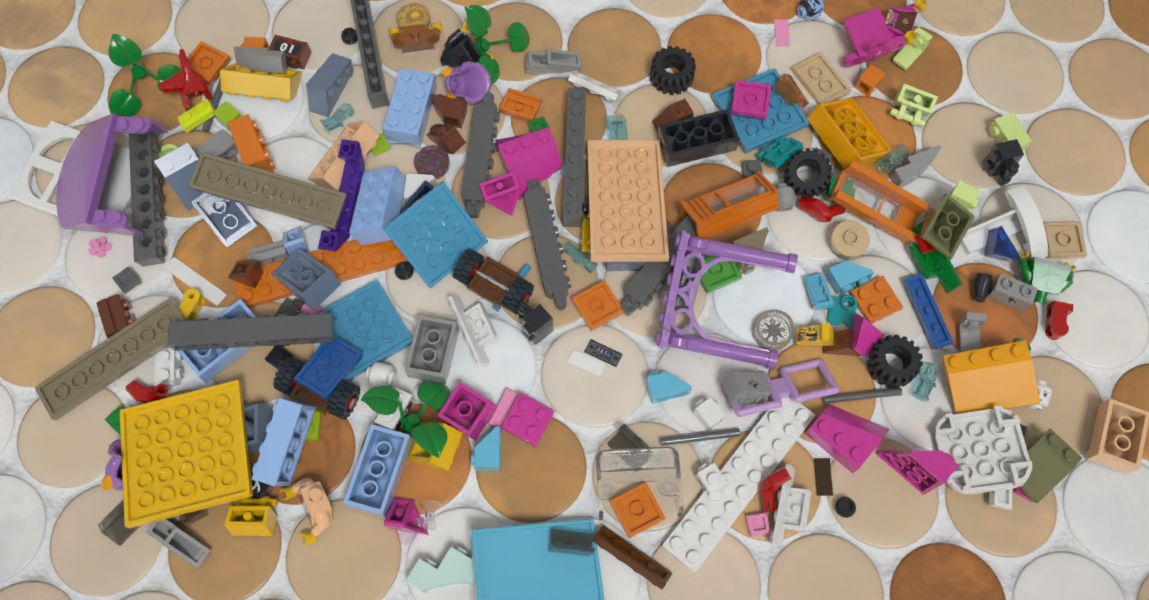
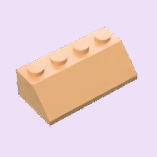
[307,121,379,191]

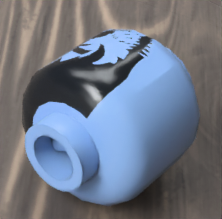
[797,0,824,21]

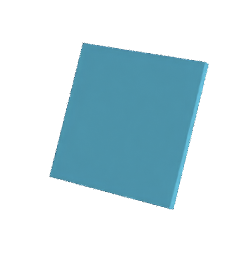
[470,518,605,600]

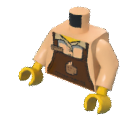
[280,478,333,545]

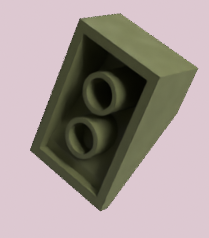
[921,193,975,260]
[1019,428,1082,504]

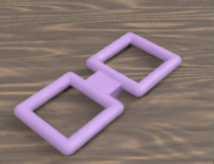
[725,359,840,417]

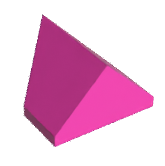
[479,171,521,216]
[852,314,884,357]
[384,497,429,535]

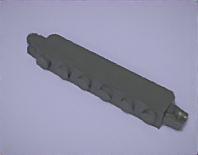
[461,92,500,218]
[524,179,571,310]
[620,207,713,316]

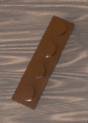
[592,525,673,590]

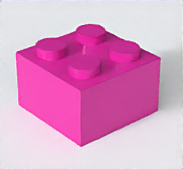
[437,382,498,441]

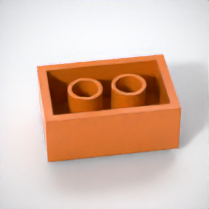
[227,114,276,173]

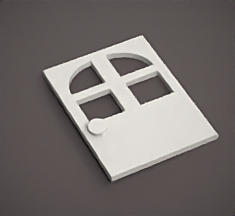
[8,121,148,236]

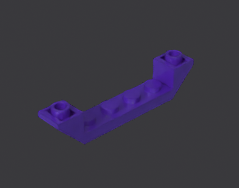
[318,139,365,252]

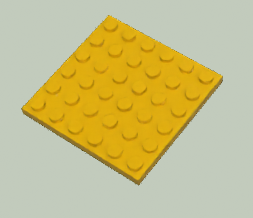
[120,380,253,528]

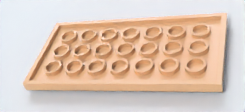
[587,140,669,262]

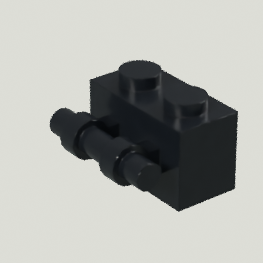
[983,139,1024,186]
[518,301,554,345]

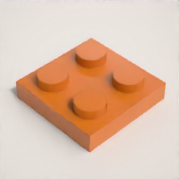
[180,41,231,85]
[849,276,903,324]
[572,280,624,331]
[610,482,666,539]

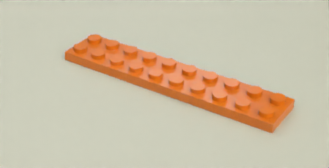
[234,240,409,308]

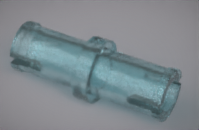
[563,241,598,273]

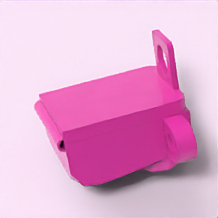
[843,7,907,67]

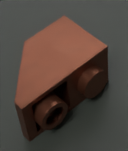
[431,94,468,129]
[426,123,466,154]

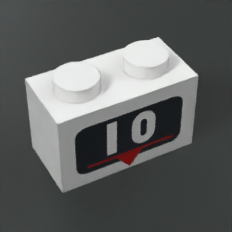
[375,387,416,432]

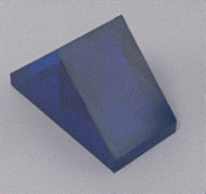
[984,226,1021,262]

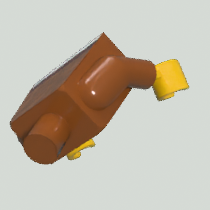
[389,21,443,54]

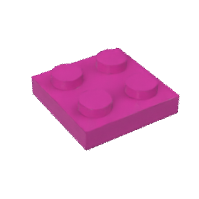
[731,80,771,119]
[500,392,555,447]

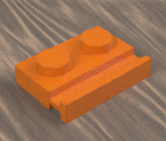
[499,88,542,122]

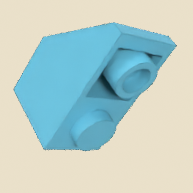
[825,261,874,295]

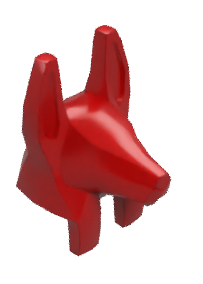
[158,49,212,111]

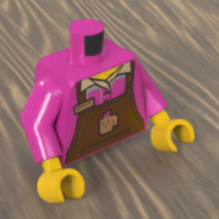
[882,0,927,45]

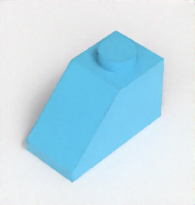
[646,371,692,404]
[471,427,501,471]

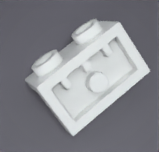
[154,347,184,387]

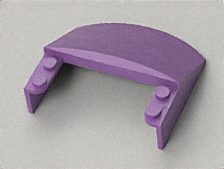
[56,113,169,237]

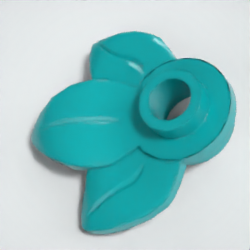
[826,295,858,327]

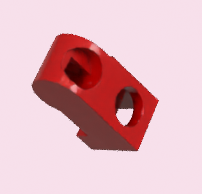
[1045,300,1074,340]

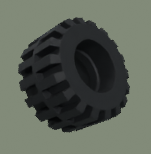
[650,46,696,95]
[784,148,832,198]
[867,335,923,388]

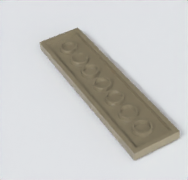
[188,152,347,230]
[34,297,185,421]

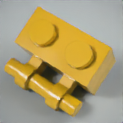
[224,496,278,536]

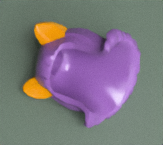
[442,61,491,105]
[101,439,123,491]

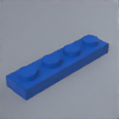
[902,274,954,350]

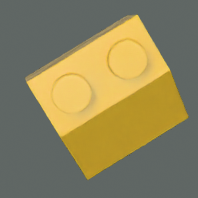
[407,422,462,471]

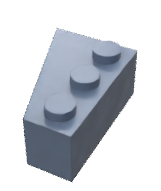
[306,53,353,118]

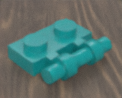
[756,135,804,168]

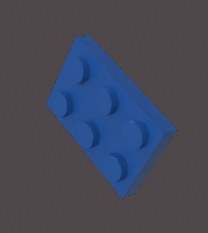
[293,336,364,401]

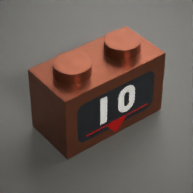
[269,35,312,70]

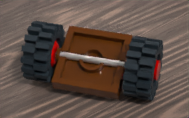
[453,248,534,315]
[273,357,361,420]

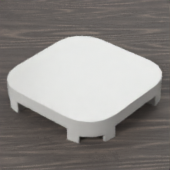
[935,406,1032,494]

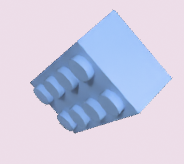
[383,68,437,146]
[349,166,406,245]
[178,299,256,384]
[252,398,316,486]
[343,424,413,518]

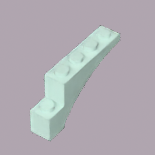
[406,546,475,594]

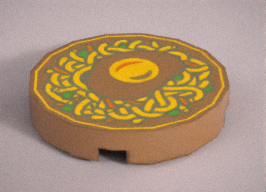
[396,3,431,30]

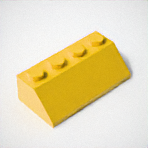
[220,63,302,101]

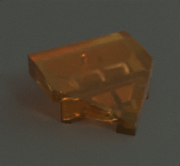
[775,73,809,108]

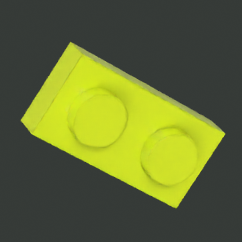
[177,99,215,133]

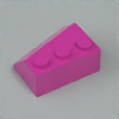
[498,127,563,201]
[805,404,889,474]
[875,450,959,495]

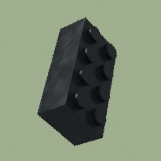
[657,109,740,167]

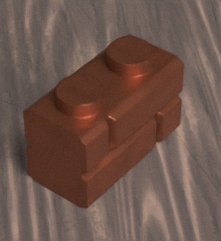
[96,294,135,338]

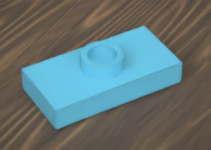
[803,273,834,311]

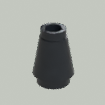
[973,273,994,302]

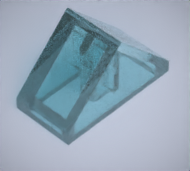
[605,114,628,140]

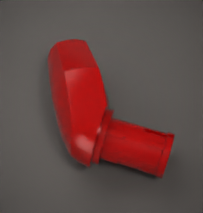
[799,196,846,223]
[125,380,169,404]
[758,467,792,512]

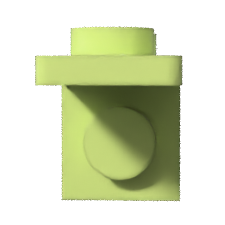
[893,27,933,70]

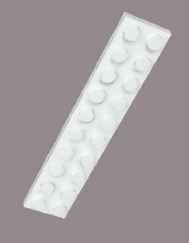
[661,397,815,574]

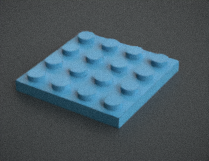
[712,68,810,153]
[383,181,488,289]
[314,279,413,382]

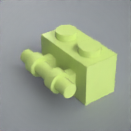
[889,84,938,127]

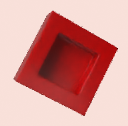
[914,233,937,254]

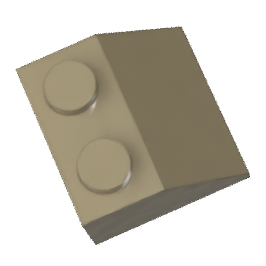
[732,227,769,275]

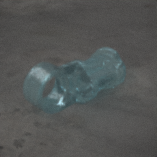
[320,103,355,135]
[878,144,911,173]
[912,362,939,402]

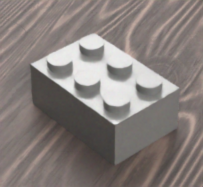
[405,315,460,384]

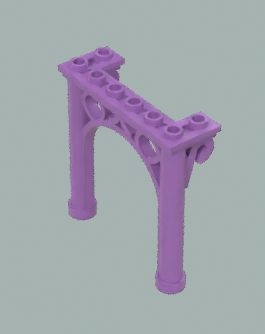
[655,230,798,370]

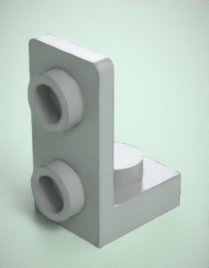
[959,312,987,352]

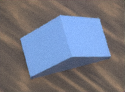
[283,226,310,255]

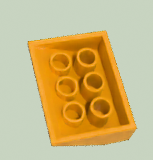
[807,98,893,169]
[942,340,1040,414]

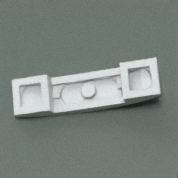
[1005,186,1048,260]

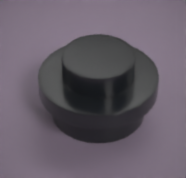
[341,27,358,45]
[395,262,414,280]
[835,497,856,518]

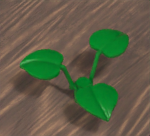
[464,5,530,85]
[108,34,182,117]
[361,381,450,458]

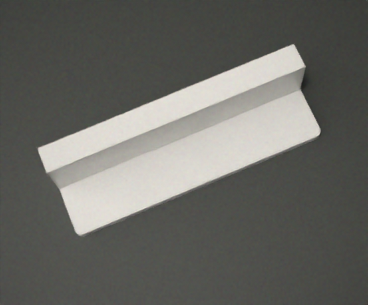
[960,210,1023,255]

